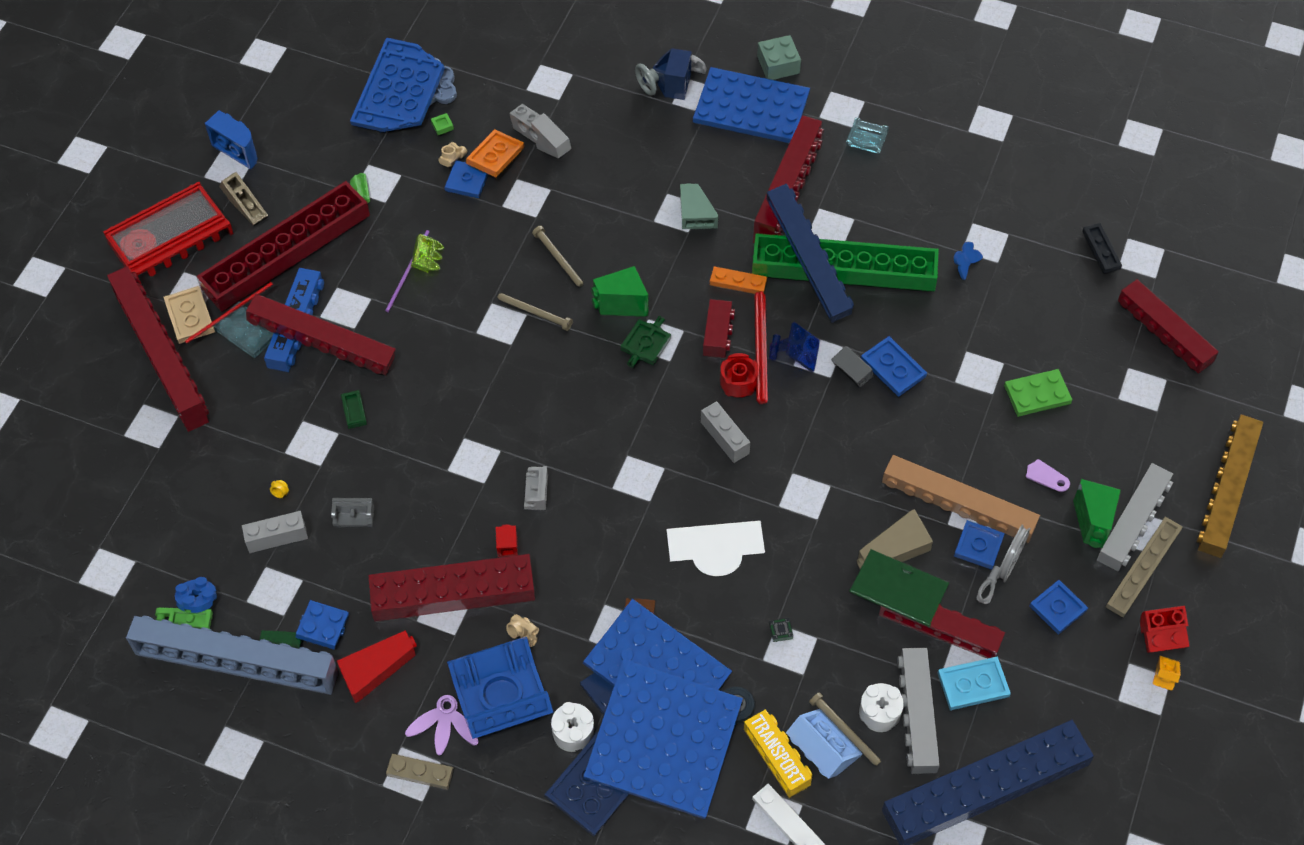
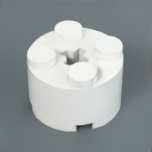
[859,683,903,732]
[551,702,594,752]

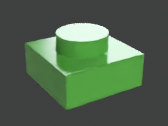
[431,113,454,135]

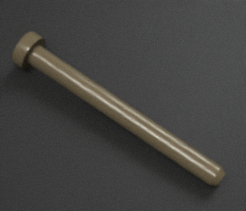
[532,226,583,287]
[498,293,573,331]
[809,692,881,766]

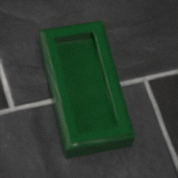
[341,390,367,429]
[260,630,302,649]

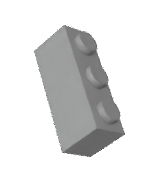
[701,401,750,463]
[242,511,308,553]

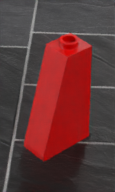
[337,630,417,703]

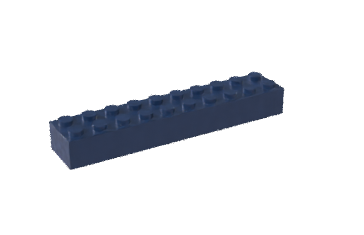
[882,720,1094,845]

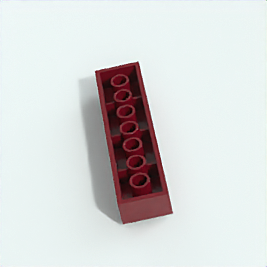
[753,115,824,243]
[369,554,535,622]

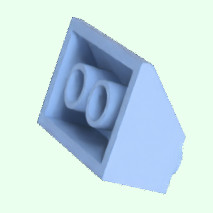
[786,709,862,779]

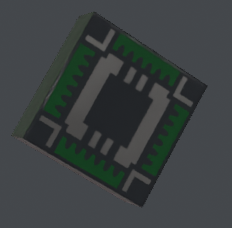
[769,618,793,642]

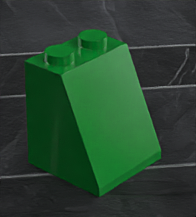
[591,266,648,317]
[1073,479,1121,548]

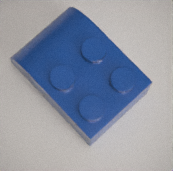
[205,110,257,170]

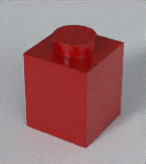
[496,524,518,557]

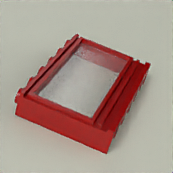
[103,182,234,284]

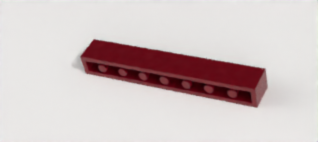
[246,294,396,376]

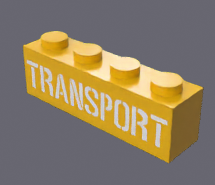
[744,709,812,798]

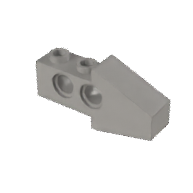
[510,104,571,158]

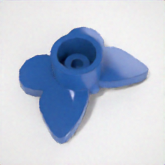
[954,242,983,280]

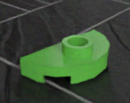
[350,173,370,203]

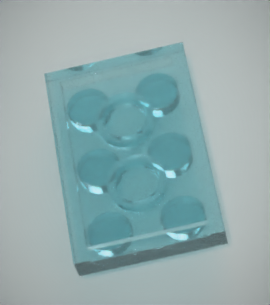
[213,302,274,358]

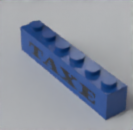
[264,268,324,372]

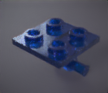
[769,322,820,372]

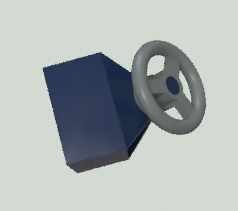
[635,48,692,100]

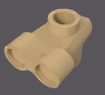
[439,142,467,167]
[506,614,539,647]

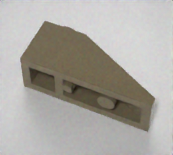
[219,172,268,225]

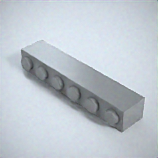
[1097,463,1174,571]
[897,648,939,774]

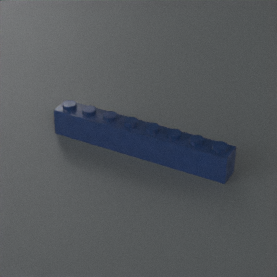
[766,183,854,323]

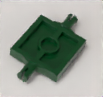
[620,316,671,368]

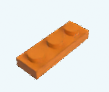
[710,266,767,294]

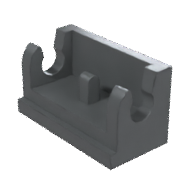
[831,346,874,387]
[331,498,374,527]

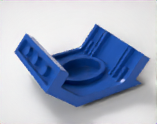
[447,637,553,739]

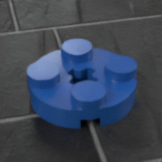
[175,577,217,613]

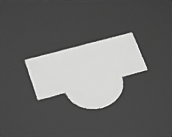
[667,521,765,576]

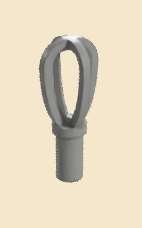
[976,566,1000,604]

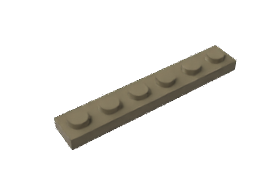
[1106,517,1183,618]

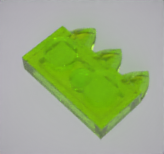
[411,233,444,273]

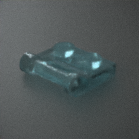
[846,117,889,154]

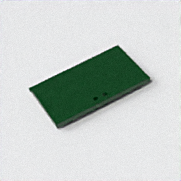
[849,549,949,627]

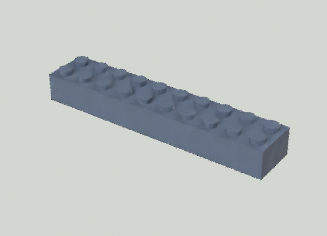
[126,616,339,695]

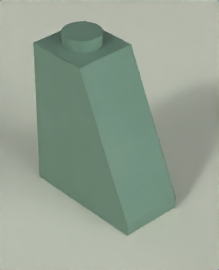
[680,183,718,229]

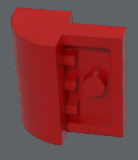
[1140,606,1190,653]

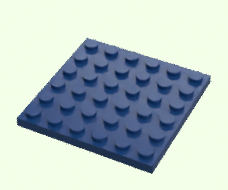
[583,659,743,819]

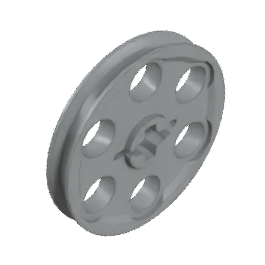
[996,524,1031,583]

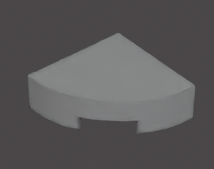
[691,55,707,74]

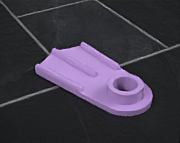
[1026,459,1070,492]

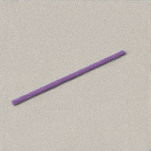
[385,230,429,312]

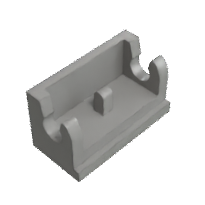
[524,466,548,510]

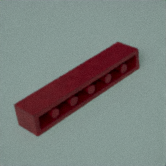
[1118,279,1219,374]
[879,604,1005,659]

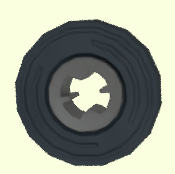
[723,687,755,724]

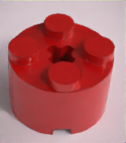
[720,353,759,397]

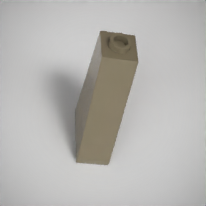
[857,509,933,569]

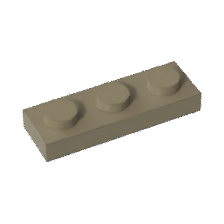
[386,754,454,790]

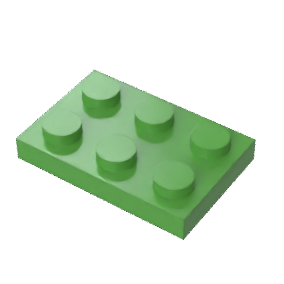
[1004,369,1072,417]

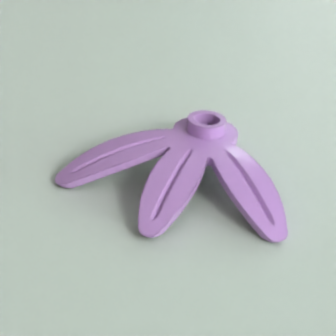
[405,695,479,755]

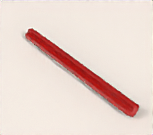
[754,291,768,404]

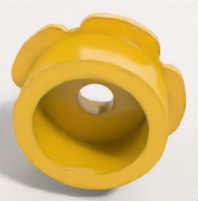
[270,480,289,498]

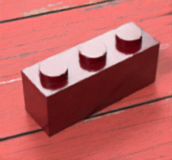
[703,299,735,358]

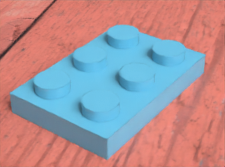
[937,656,1011,710]

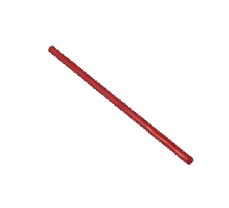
[185,282,273,344]

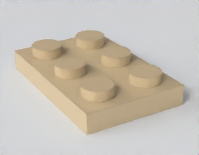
[164,286,215,344]

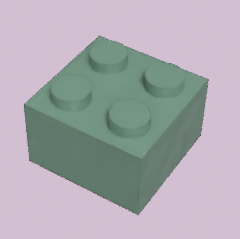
[757,35,801,80]

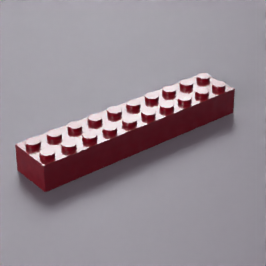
[196,181,370,312]
[107,266,209,432]

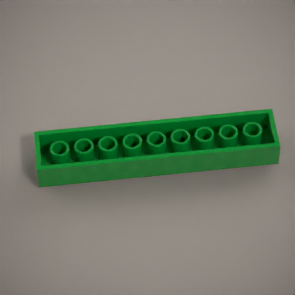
[752,234,939,291]

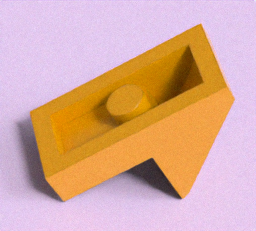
[1153,656,1181,690]

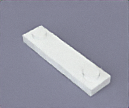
[752,784,825,845]

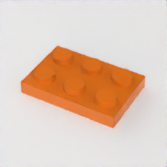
[466,129,524,177]

